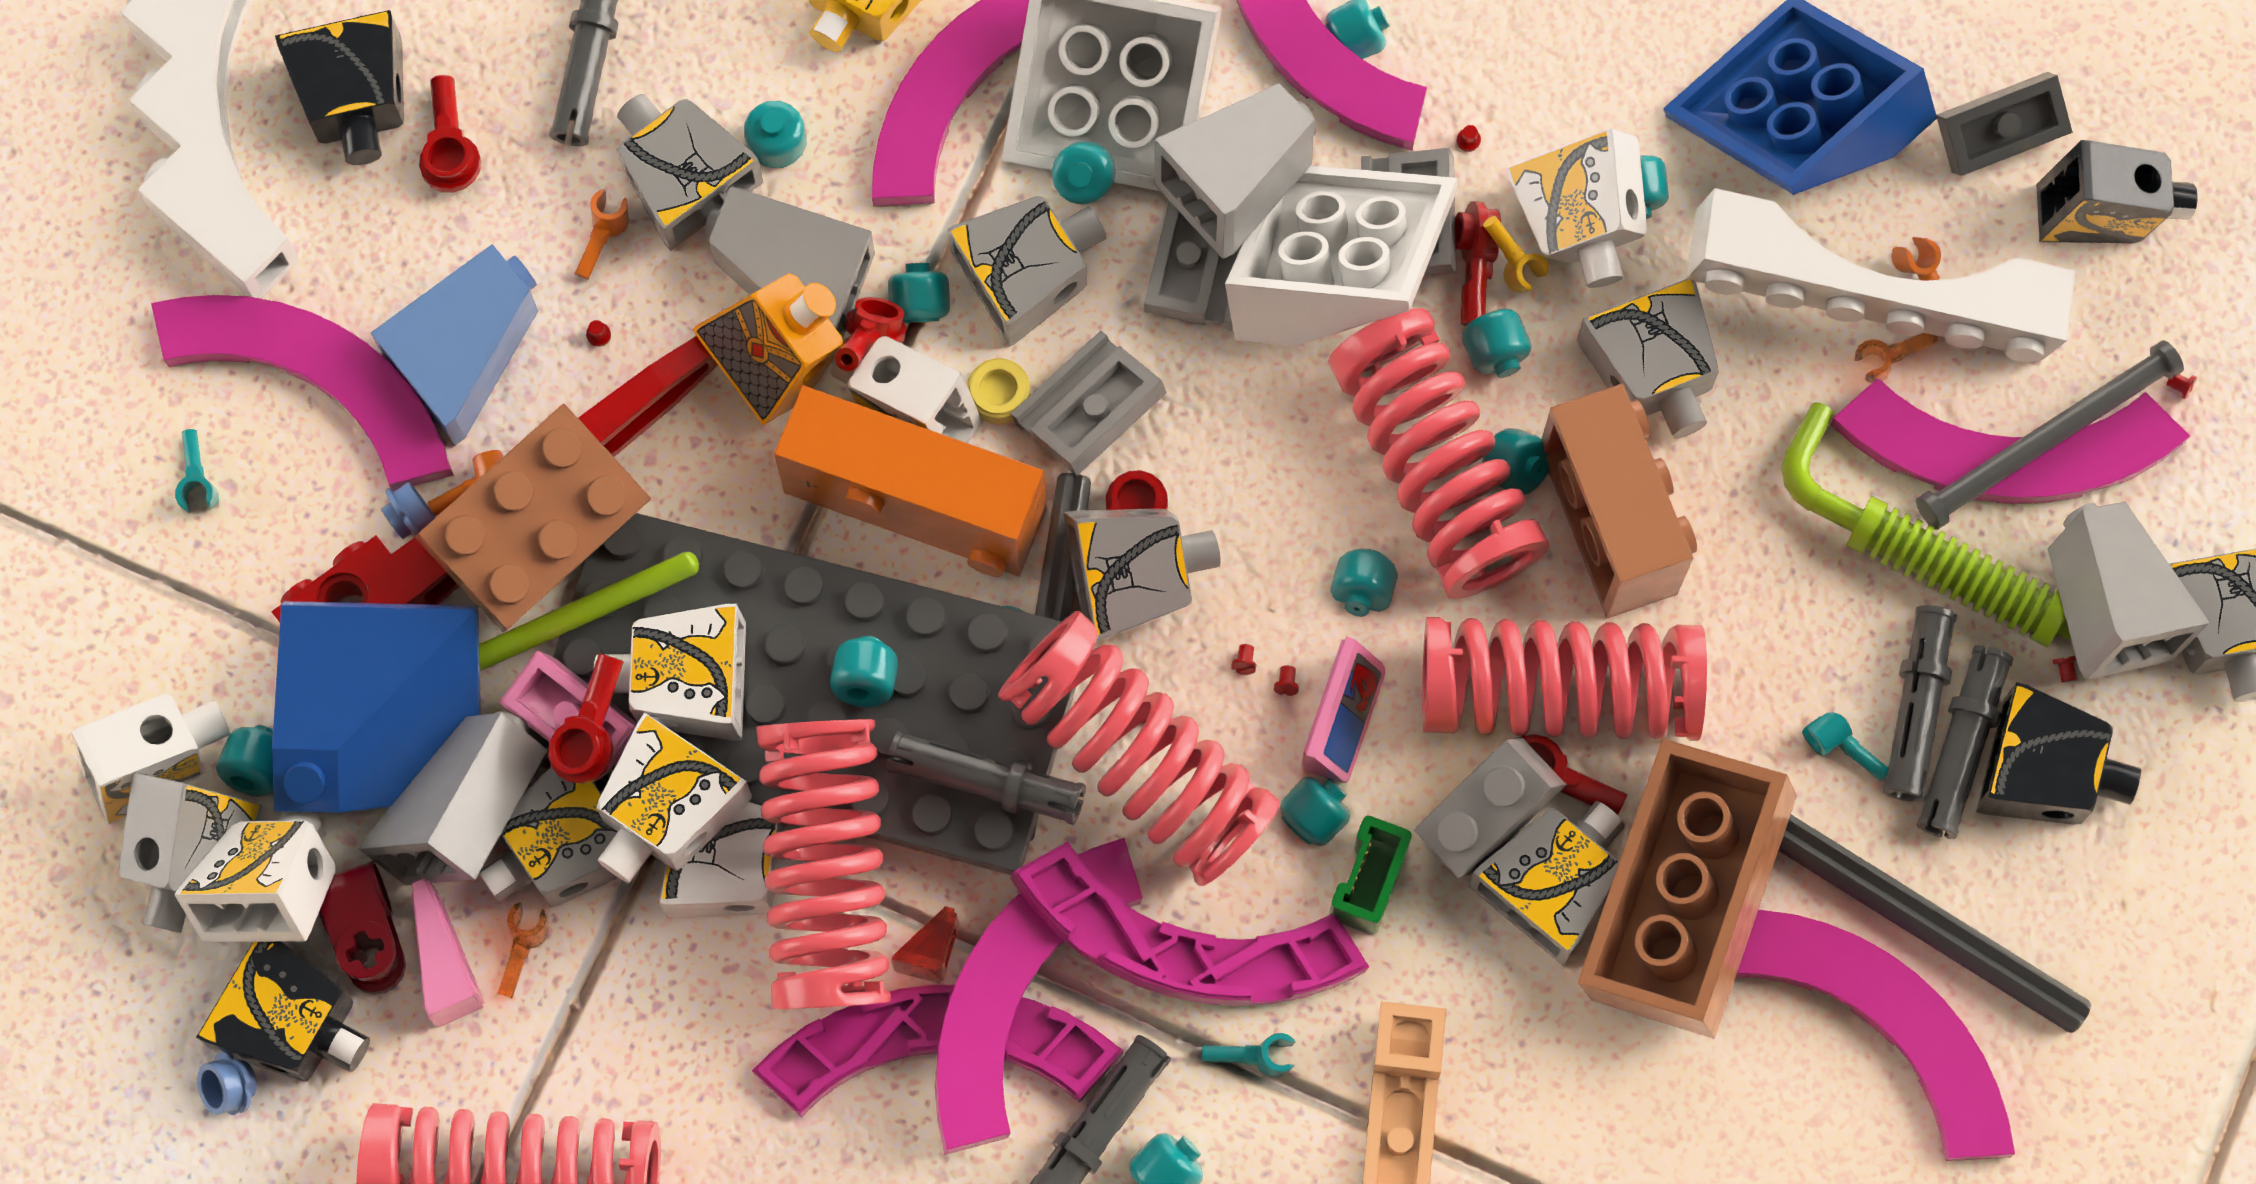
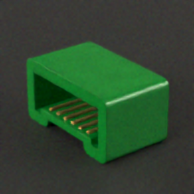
[1329,815,1412,935]

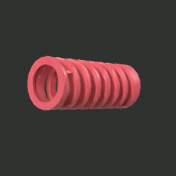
[1328,308,1550,599]
[998,611,1280,886]
[1422,617,1707,741]
[756,719,891,1009]
[356,1103,661,1184]

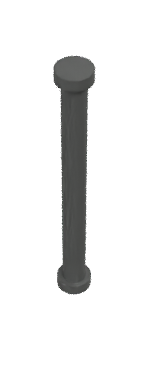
[1916,340,2184,530]

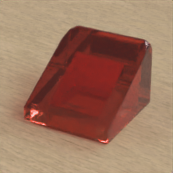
[891,906,960,984]

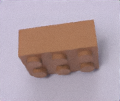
[1541,383,1697,619]
[415,403,652,633]

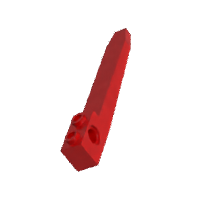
[271,336,718,623]

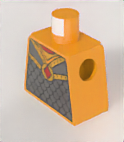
[692,273,843,426]

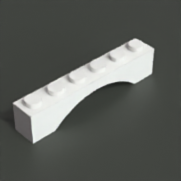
[1686,188,2075,362]

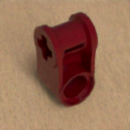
[318,860,406,995]

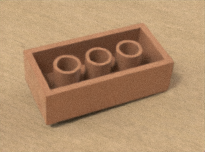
[1578,738,1797,1039]

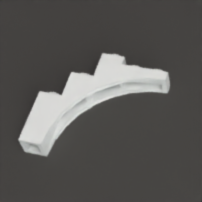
[120,0,300,299]

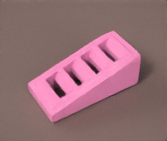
[412,878,485,1027]

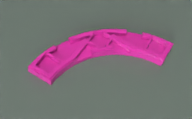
[872,0,1029,206]
[1236,0,1427,151]
[151,295,454,491]
[1830,378,2190,504]
[935,838,1143,1155]
[1010,841,1369,1006]
[1735,910,2015,1161]
[752,985,1123,1118]

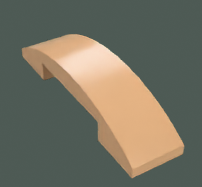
[1362,1001,1447,1184]

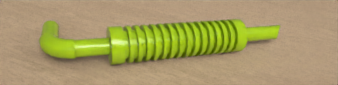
[1781,402,2072,648]

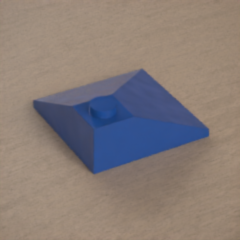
[1663,0,1937,195]
[272,601,481,813]

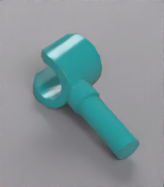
[175,429,219,514]
[1802,712,1889,781]
[1202,1033,1296,1078]

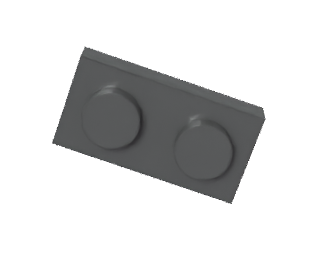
[1936,72,2073,176]

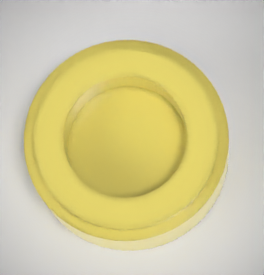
[967,358,1030,425]

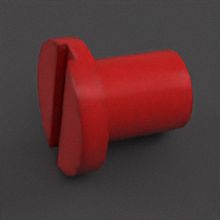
[1456,125,1481,152]
[586,320,611,347]
[2166,374,2197,399]
[1231,644,1257,675]
[2052,656,2077,683]
[1273,665,1299,696]

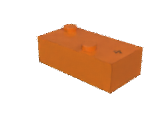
[774,385,1047,577]

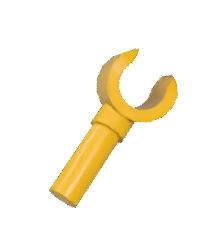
[1483,216,1549,293]

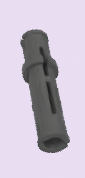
[549,0,619,146]
[1883,605,1957,802]
[1916,645,2014,839]
[886,730,1086,825]
[1029,1035,1171,1184]

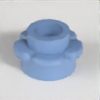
[381,482,436,540]
[197,1051,257,1115]

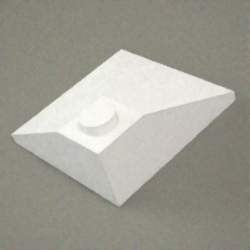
[1001,0,1222,192]
[1225,165,1458,346]

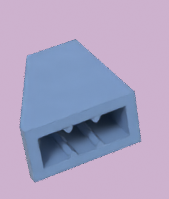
[371,244,538,446]

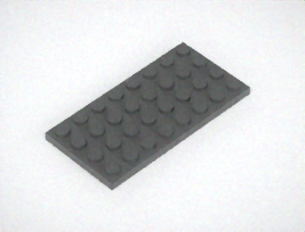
[529,513,1076,875]

